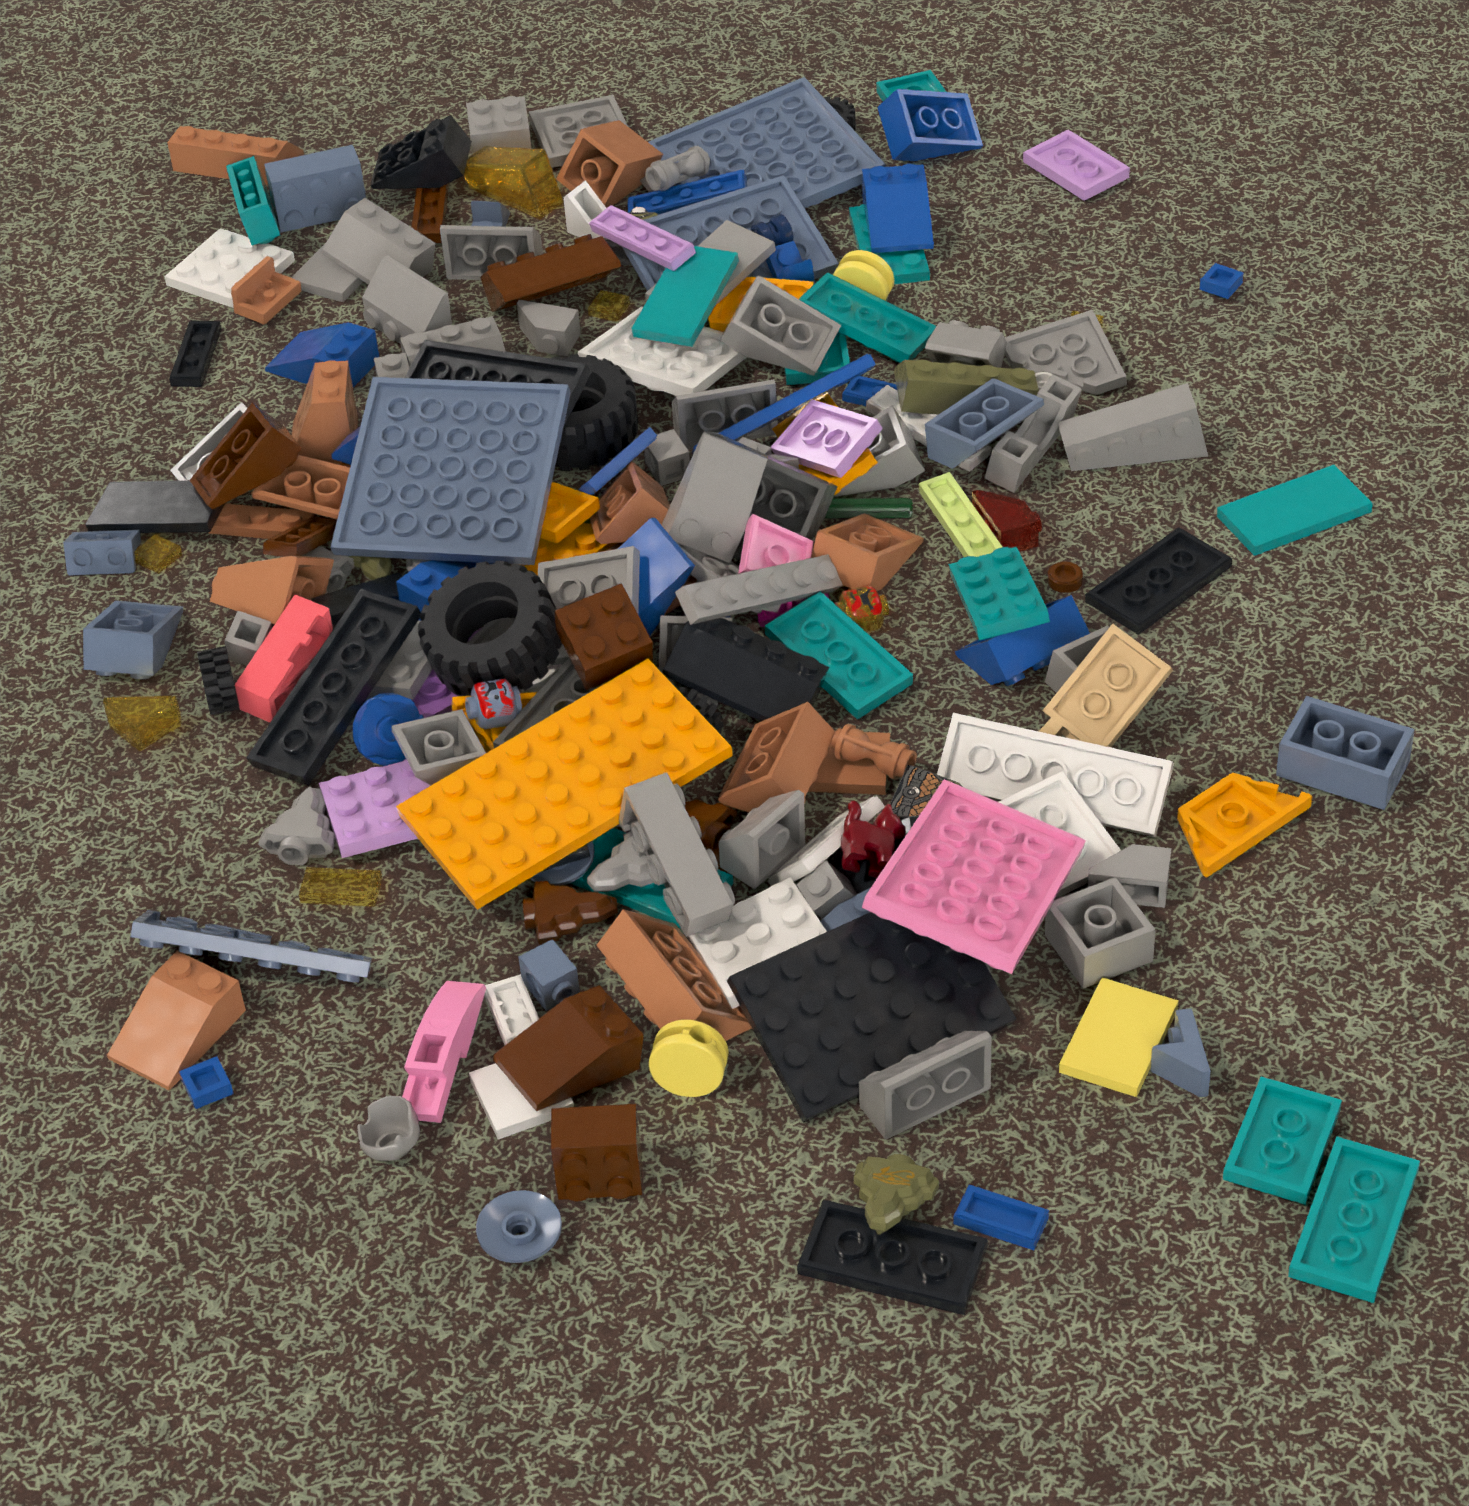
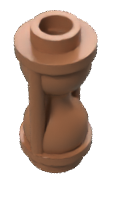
[831,723,917,780]

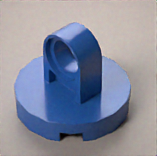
[353,693,424,766]

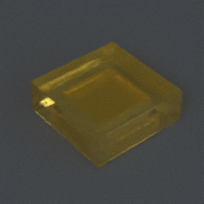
[588,290,630,322]
[134,534,182,574]

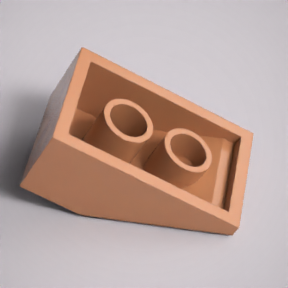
[811,513,924,596]
[107,950,246,1091]

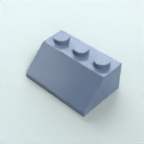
[925,378,1044,469]

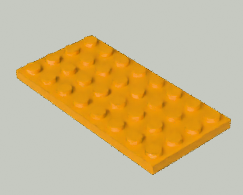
[396,659,733,910]

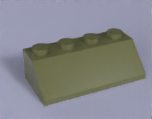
[894,359,1039,422]

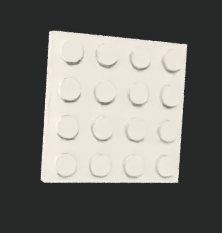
[578,307,747,397]

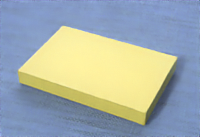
[1059,977,1178,1097]

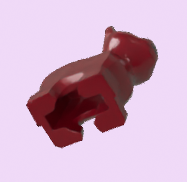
[841,800,906,878]

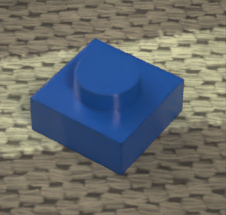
[1200,263,1244,299]
[179,1056,234,1109]

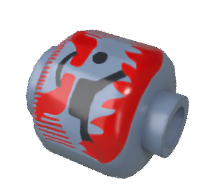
[465,679,522,729]

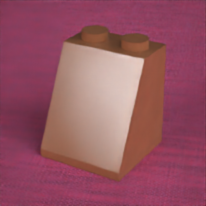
[556,120,663,208]
[292,360,359,464]
[210,556,334,624]

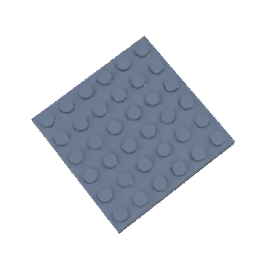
[648,77,886,208]
[330,377,571,565]

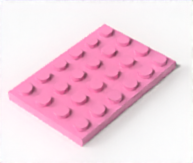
[862,779,1086,974]

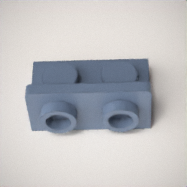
[63,530,141,575]

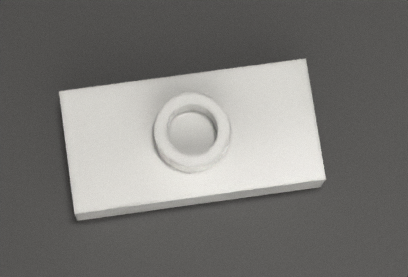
[484,974,539,1045]

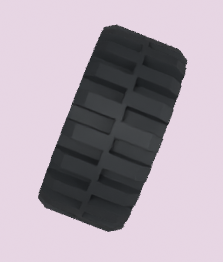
[551,354,638,471]
[418,561,562,696]

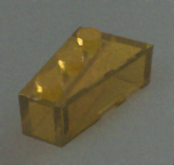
[464,146,564,220]

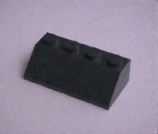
[662,618,830,721]

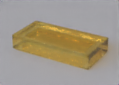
[299,867,382,907]

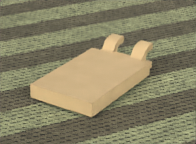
[1038,624,1173,748]

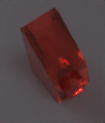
[972,490,1042,552]

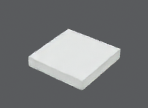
[469,1063,574,1140]

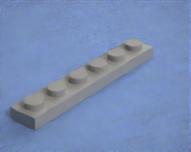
[675,554,843,625]

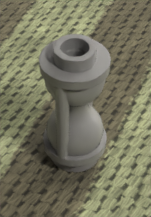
[645,146,710,191]

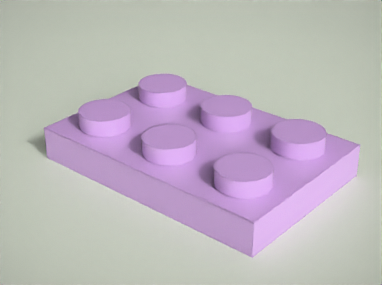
[1023,130,1130,201]
[771,399,883,478]

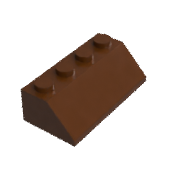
[480,234,621,312]

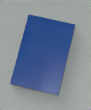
[578,427,657,495]

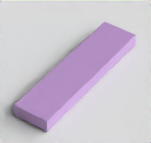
[589,205,696,271]

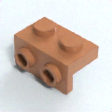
[231,256,301,325]

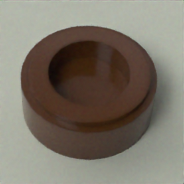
[1047,561,1083,593]

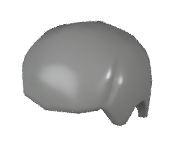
[357,1096,420,1161]

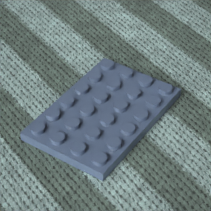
[622,175,839,291]

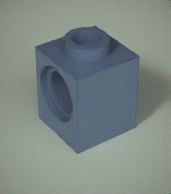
[518,939,580,1011]

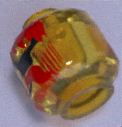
[834,586,889,632]

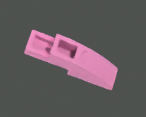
[402,981,486,1123]

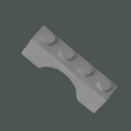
[985,374,1082,493]

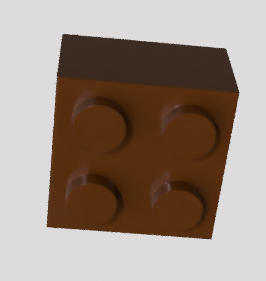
[555,583,653,690]
[551,1104,642,1201]

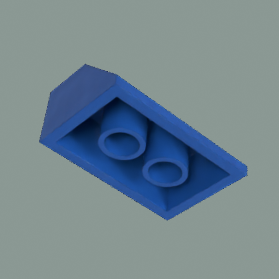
[955,595,1090,686]

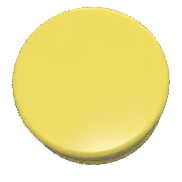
[833,250,894,301]
[649,1020,729,1097]

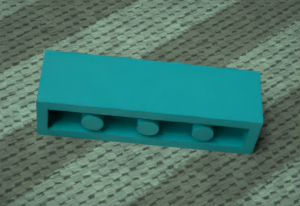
[226,156,281,246]

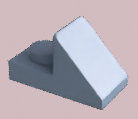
[471,201,510,227]
[1151,1008,1211,1097]

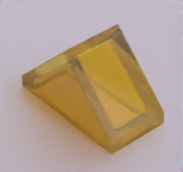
[103,696,182,751]

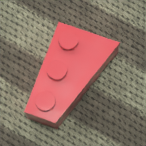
[234,595,333,722]

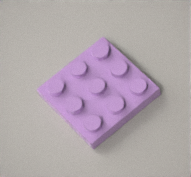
[319,759,431,858]

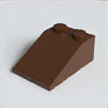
[189,402,302,509]
[493,985,644,1111]

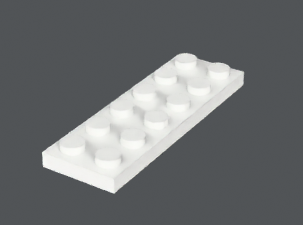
[937,713,1174,837]

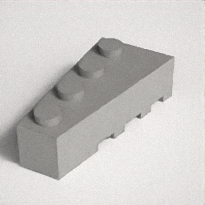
[1057,383,1208,471]
[619,772,735,937]

